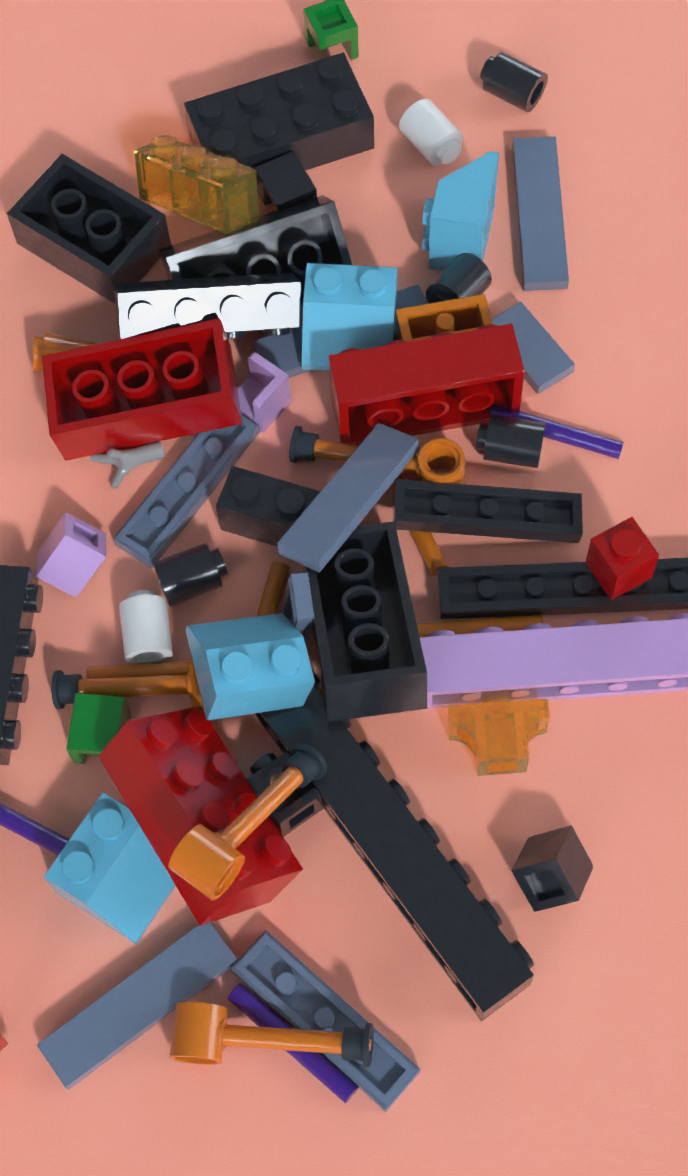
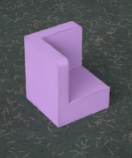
[238,352,292,433]
[36,512,107,597]

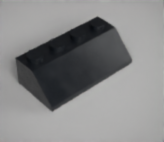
[159,195,352,305]

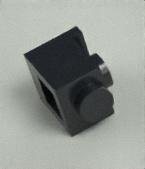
[247,751,323,837]

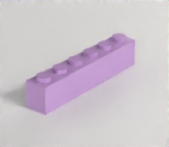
[420,613,688,709]

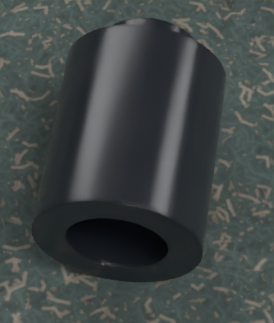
[480,51,548,113]
[426,253,492,304]
[476,414,546,469]
[152,543,228,607]

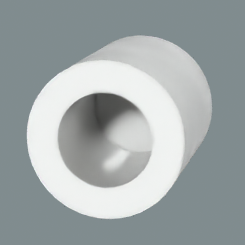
[399,99,464,166]
[119,590,173,664]

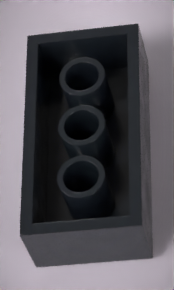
[184,52,375,199]
[302,521,427,722]

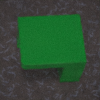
[303,0,359,60]
[66,693,131,764]

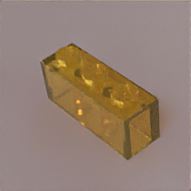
[134,135,259,234]

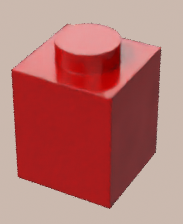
[585,516,659,600]

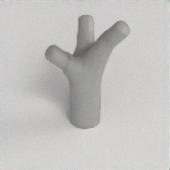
[90,441,165,488]

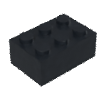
[7,153,171,304]

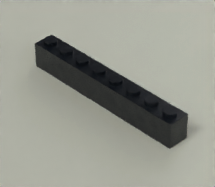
[254,670,534,1022]

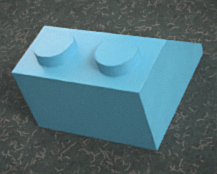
[422,151,499,271]
[301,263,397,371]
[186,613,315,721]
[43,792,176,945]

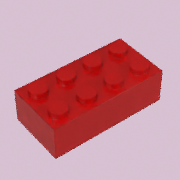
[42,318,243,461]
[328,323,525,446]
[98,706,303,926]

